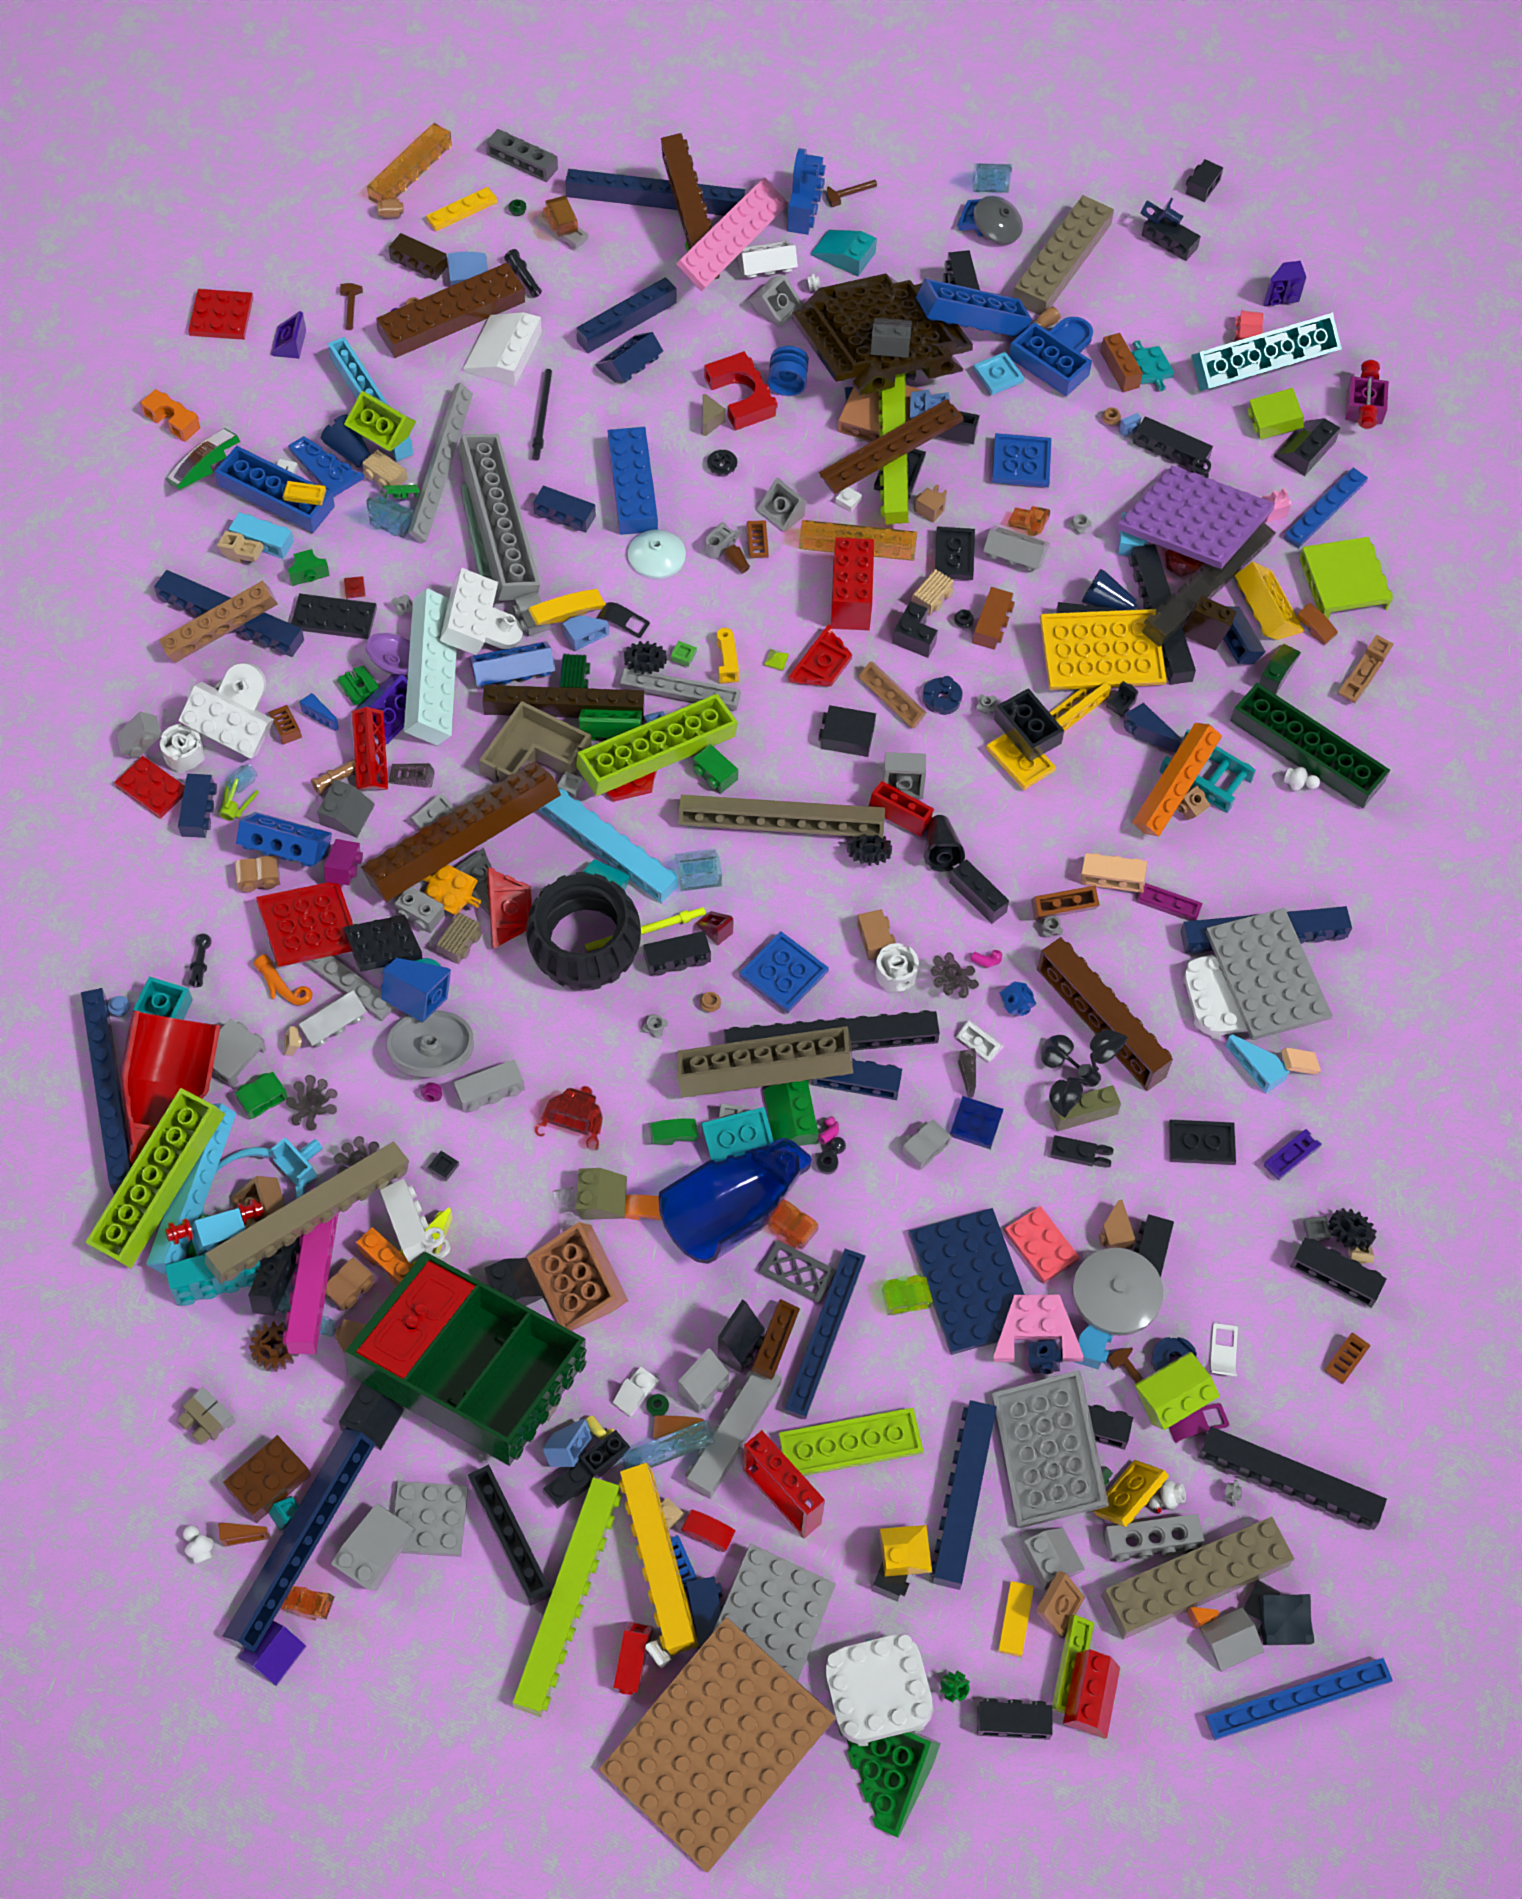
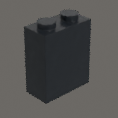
[818,705,876,757]

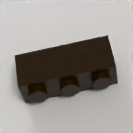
[389,233,448,280]

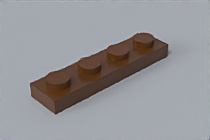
[751,1299,800,1380]

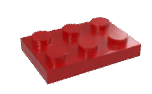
[114,756,185,819]

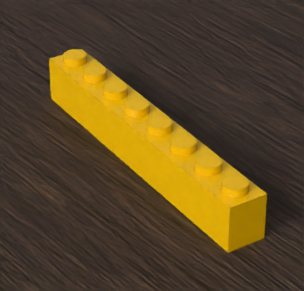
[619,1462,699,1656]

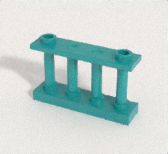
[1159,729,1256,814]

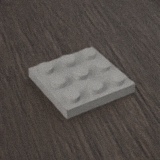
[394,1481,469,1557]

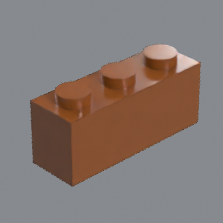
[1100,333,1143,392]
[973,587,1015,650]
[1031,885,1100,920]

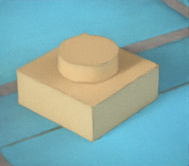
[284,1026,302,1056]
[1348,1246,1375,1264]
[661,1497,684,1530]

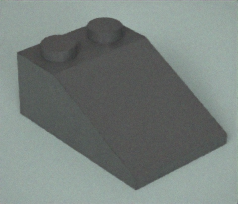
[871,318,912,358]

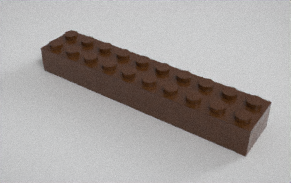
[361,761,561,902]

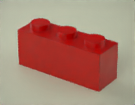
[868,781,935,837]

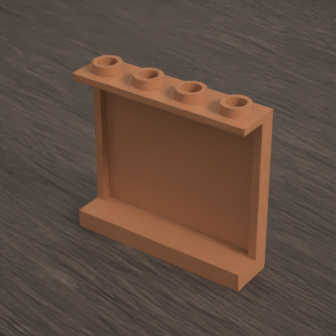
[838,385,931,442]

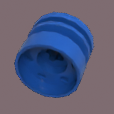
[768,346,809,396]

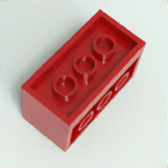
[831,537,874,631]

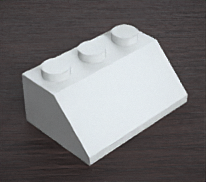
[737,240,798,278]

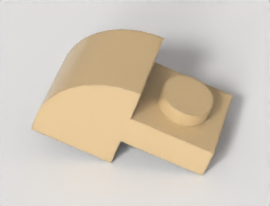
[217,531,264,564]

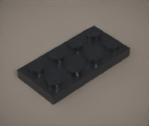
[291,593,377,639]

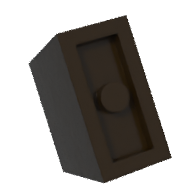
[1183,596,1237,651]

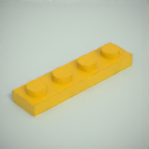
[426,187,497,232]

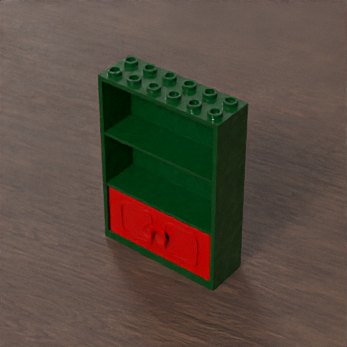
[345,1252,587,1466]

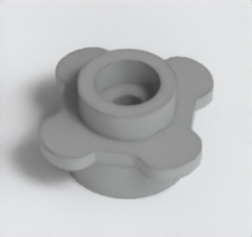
[1069,514,1092,534]
[392,594,413,616]
[976,694,997,714]
[1040,916,1063,937]
[643,1014,668,1037]
[1225,1480,1242,1506]

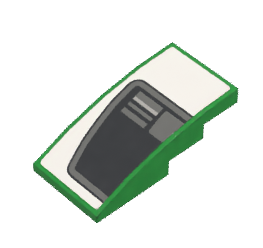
[166,428,240,490]

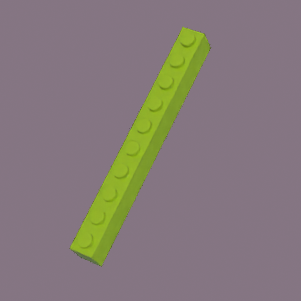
[879,373,909,525]
[513,1477,623,1717]

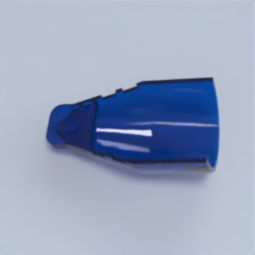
[658,1138,812,1264]

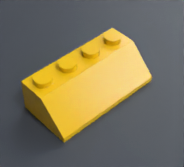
[1235,561,1305,640]

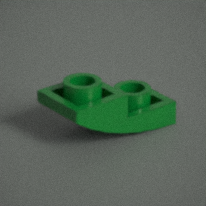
[649,1118,699,1145]

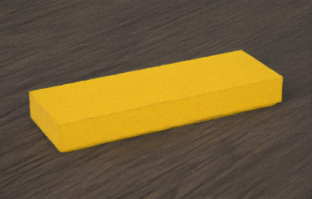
[998,1581,1034,1657]

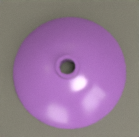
[365,633,410,675]

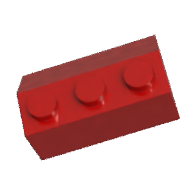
[1063,1649,1120,1739]

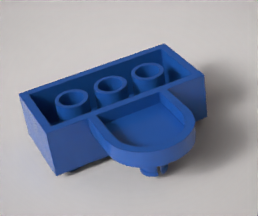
[787,148,826,235]
[1009,317,1093,397]

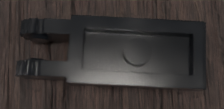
[1050,1135,1114,1168]

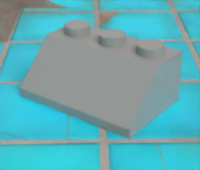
[983,526,1050,571]

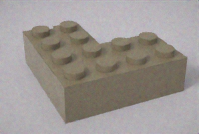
[479,701,592,782]

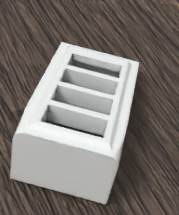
[645,1639,676,1669]

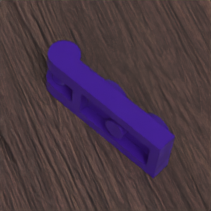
[1263,1129,1322,1181]

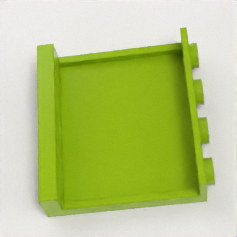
[1299,537,1393,619]

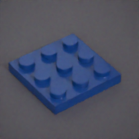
[992,433,1052,487]
[740,931,829,1014]

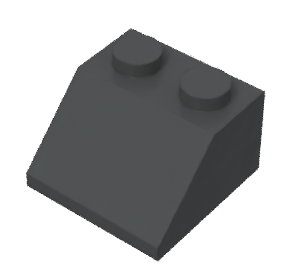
[317,779,375,838]

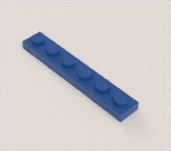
[1284,467,1368,549]

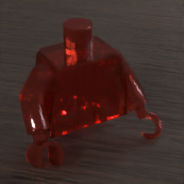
[535,1086,603,1150]

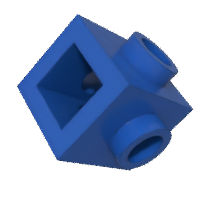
[999,981,1037,1016]

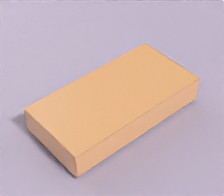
[1281,1048,1321,1075]

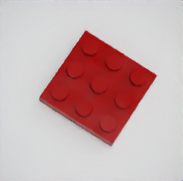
[188,289,253,340]

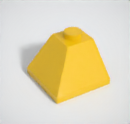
[879,1525,932,1577]

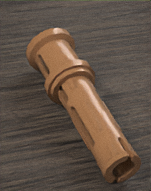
[311,759,356,795]

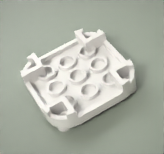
[1183,955,1248,1039]
[826,1635,934,1746]

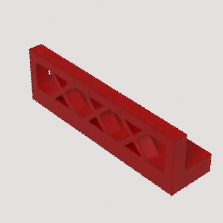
[352,707,388,791]

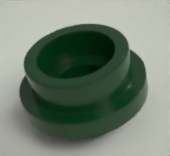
[509,199,527,216]
[646,1394,669,1417]

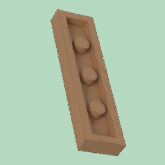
[858,661,927,728]

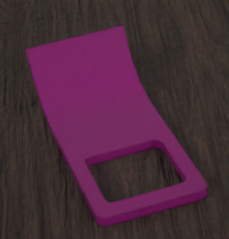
[1169,1403,1230,1443]

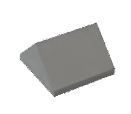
[757,477,806,532]
[1199,1607,1264,1671]

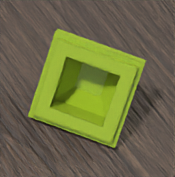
[764,649,789,671]

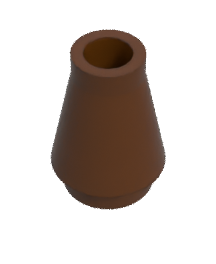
[723,544,750,574]

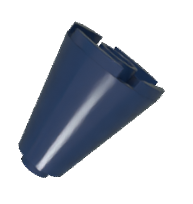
[320,414,371,468]
[1081,569,1138,611]

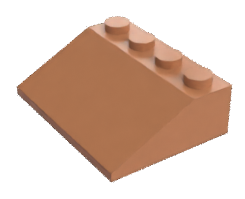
[527,1222,628,1331]

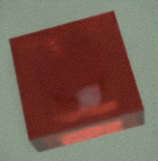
[344,576,366,599]

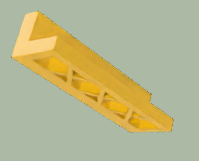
[1050,682,1111,732]

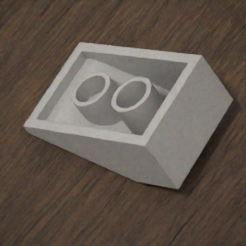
[331,1503,415,1590]

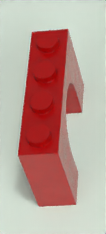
[704,351,778,431]

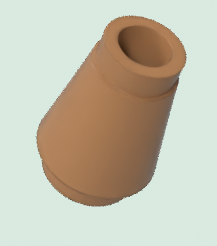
[1033,306,1061,329]

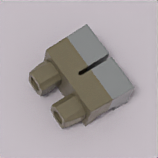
[177,1387,236,1445]

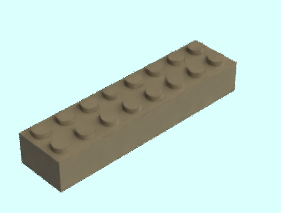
[1013,195,1114,315]
[677,1026,853,1098]
[1101,1516,1295,1640]

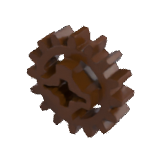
[249,1321,299,1372]

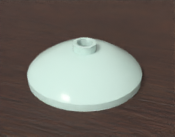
[628,530,686,579]

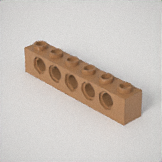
[159,580,278,663]

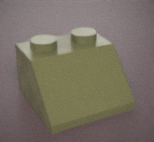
[576,1168,627,1220]

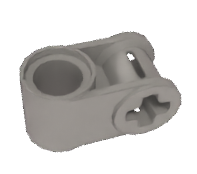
[705,522,739,559]

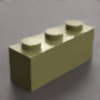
[1050,1085,1121,1132]

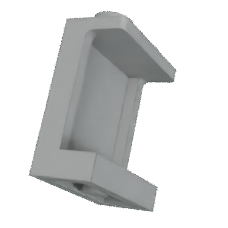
[212,1019,266,1088]

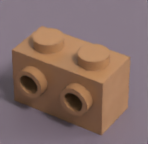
[857,909,896,960]

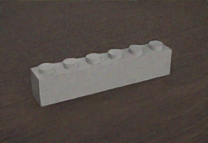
[685,1370,782,1499]

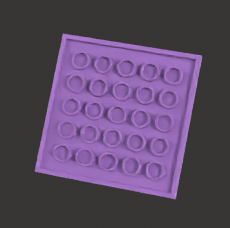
[1118,465,1275,569]

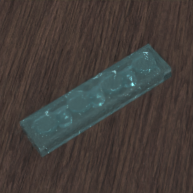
[622,1420,714,1470]

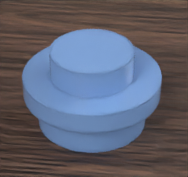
[108,996,130,1017]

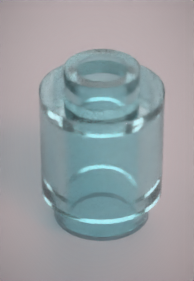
[227,764,258,793]

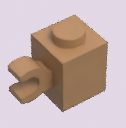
[915,484,947,523]

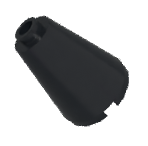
[924,815,965,872]

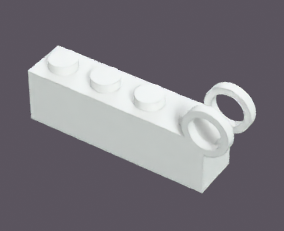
[380,1179,451,1264]

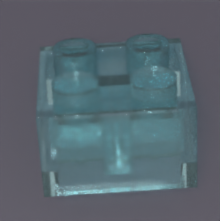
[973,163,1012,193]
[366,496,414,538]
[675,849,722,891]

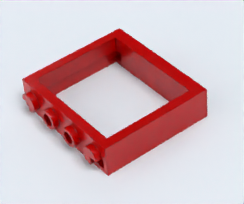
[743,1430,825,1539]

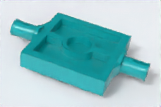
[1131,340,1175,392]

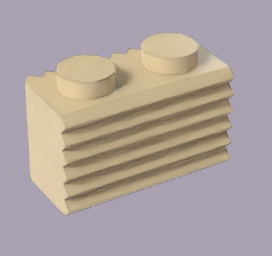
[363,449,408,488]
[911,569,954,615]

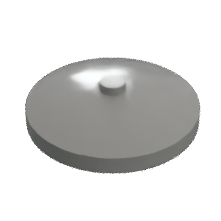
[387,1010,474,1077]
[1072,1248,1163,1336]

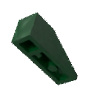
[1259,644,1301,694]

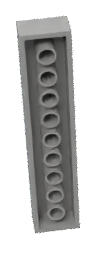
[458,434,540,601]

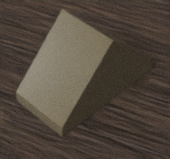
[702,394,725,436]

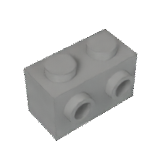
[117,711,162,758]
[395,887,445,933]

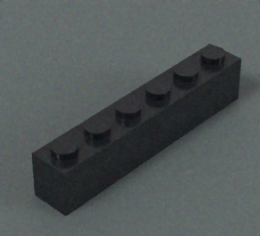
[468,1464,551,1606]

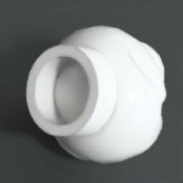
[1284,767,1320,791]
[1148,1480,1186,1514]
[183,1525,214,1564]

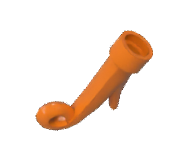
[253,954,312,1006]

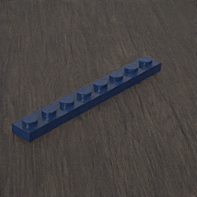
[784,1248,866,1419]

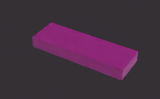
[1137,883,1203,921]

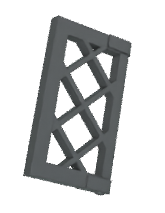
[759,1240,836,1303]

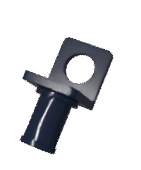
[1140,197,1184,226]

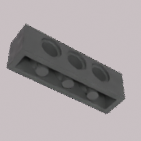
[486,129,558,182]

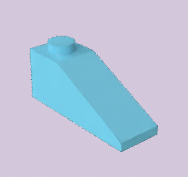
[1225,1034,1290,1093]

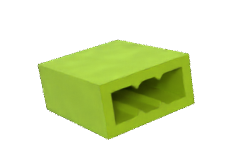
[1247,388,1304,440]

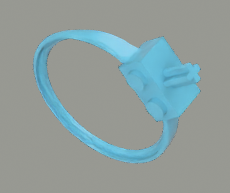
[201,1137,323,1215]

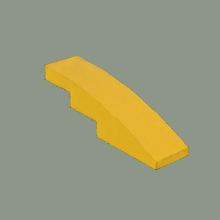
[528,589,606,625]

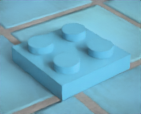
[973,352,1024,395]

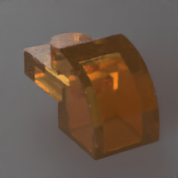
[1008,506,1050,536]
[281,1586,335,1621]

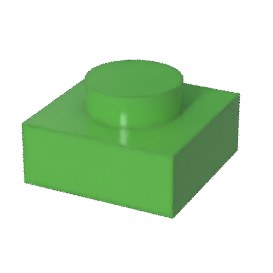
[671,641,697,667]

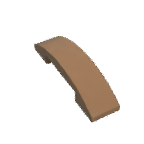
[1338,634,1394,703]

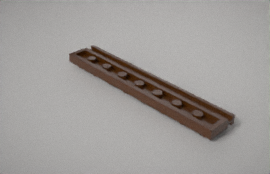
[819,399,963,495]

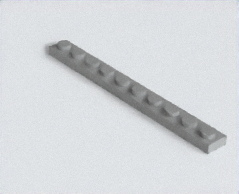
[408,382,473,544]

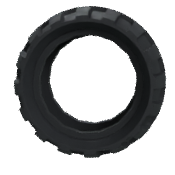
[526,872,641,990]

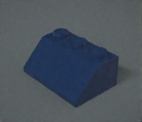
[595,332,663,383]

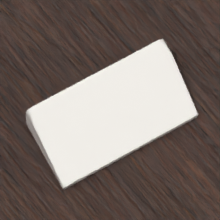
[956,1020,1004,1063]

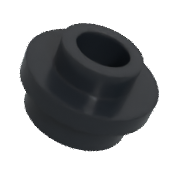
[954,609,974,628]

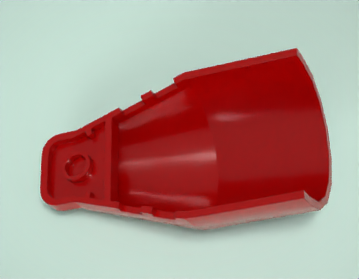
[120,1010,221,1166]

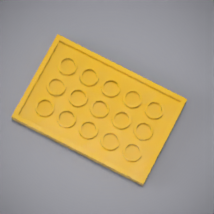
[1039,609,1167,690]

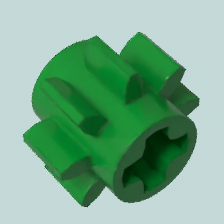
[940,1670,970,1703]

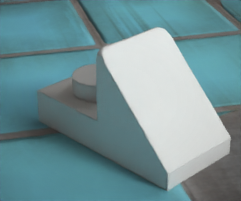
[613,1367,659,1417]

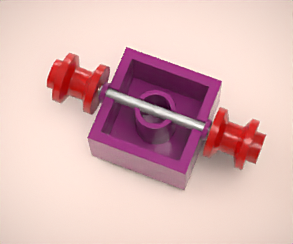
[1345,360,1389,429]

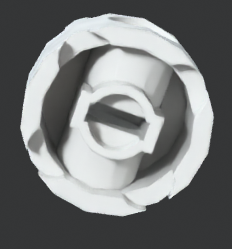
[160,724,205,773]
[875,943,919,993]

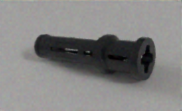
[504,249,542,298]

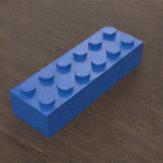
[916,278,1032,337]
[608,427,658,535]
[214,445,335,533]

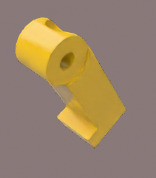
[716,628,739,684]

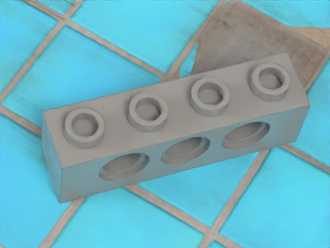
[1103,1514,1204,1562]

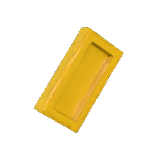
[283,481,326,506]

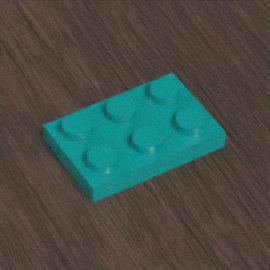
[701,1107,776,1166]

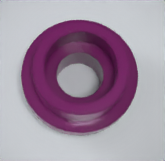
[421,1082,443,1102]

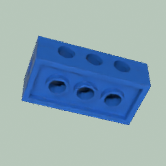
[236,812,332,867]

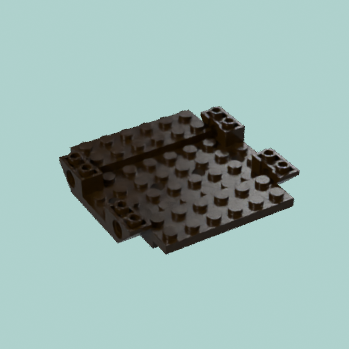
[792,273,973,395]

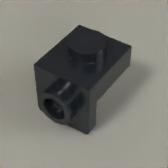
[1106,681,1138,717]

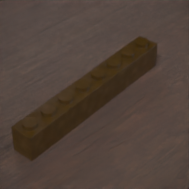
[482,685,645,720]

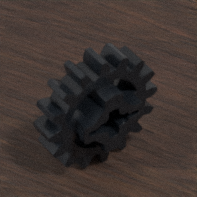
[624,641,667,675]
[847,834,892,866]
[1328,1208,1377,1251]

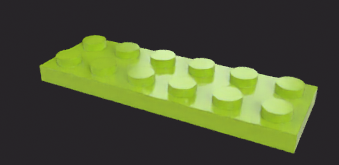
[778,1408,924,1476]

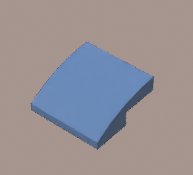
[448,252,488,285]
[910,389,951,419]

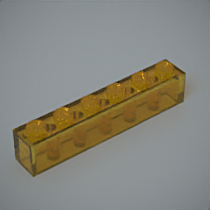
[367,123,452,203]
[799,520,917,561]

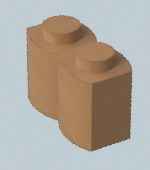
[234,856,280,892]
[326,1257,374,1311]

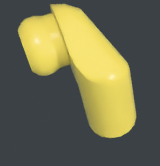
[586,1416,614,1441]

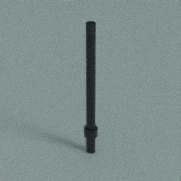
[532,369,552,460]

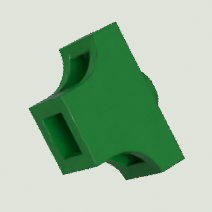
[288,549,330,586]

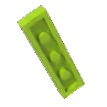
[1052,1615,1094,1714]

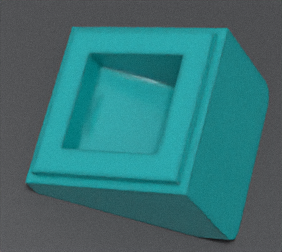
[269,1496,299,1531]

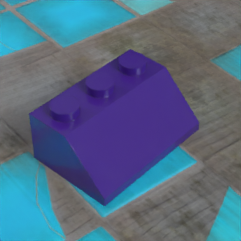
[358,674,408,744]

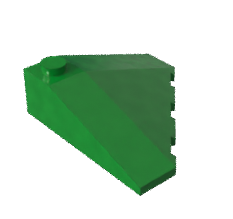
[838,1726,941,1838]

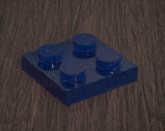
[950,1096,1004,1150]

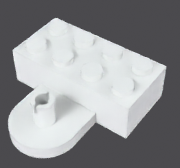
[439,568,523,655]
[179,663,274,759]

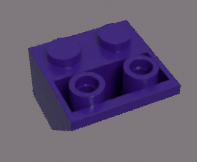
[1263,260,1306,306]

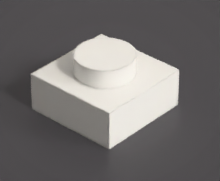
[835,487,862,512]

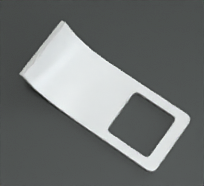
[1210,1323,1238,1376]

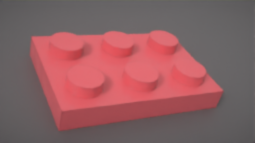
[1004,1206,1080,1284]

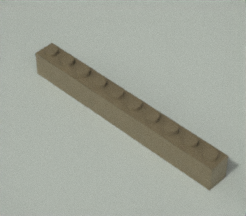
[678,794,885,838]
[205,1141,409,1284]

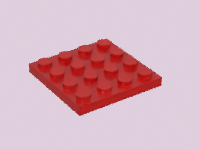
[256,882,353,967]

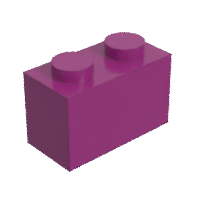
[324,839,363,886]

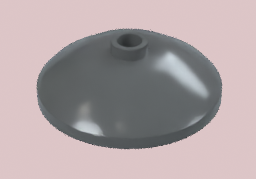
[974,196,1023,245]

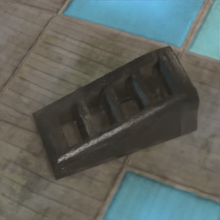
[388,763,435,788]
[957,1048,976,1098]

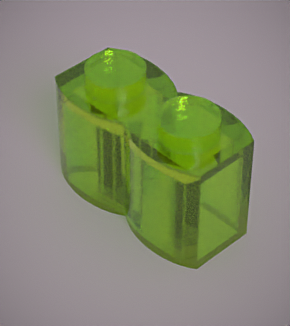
[882,1275,933,1315]

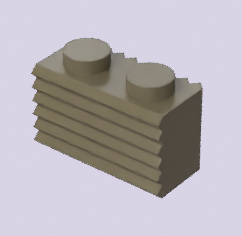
[436,912,482,964]

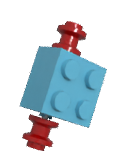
[165,1199,263,1256]

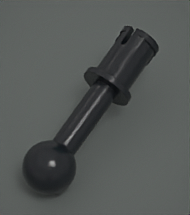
[189,933,212,987]

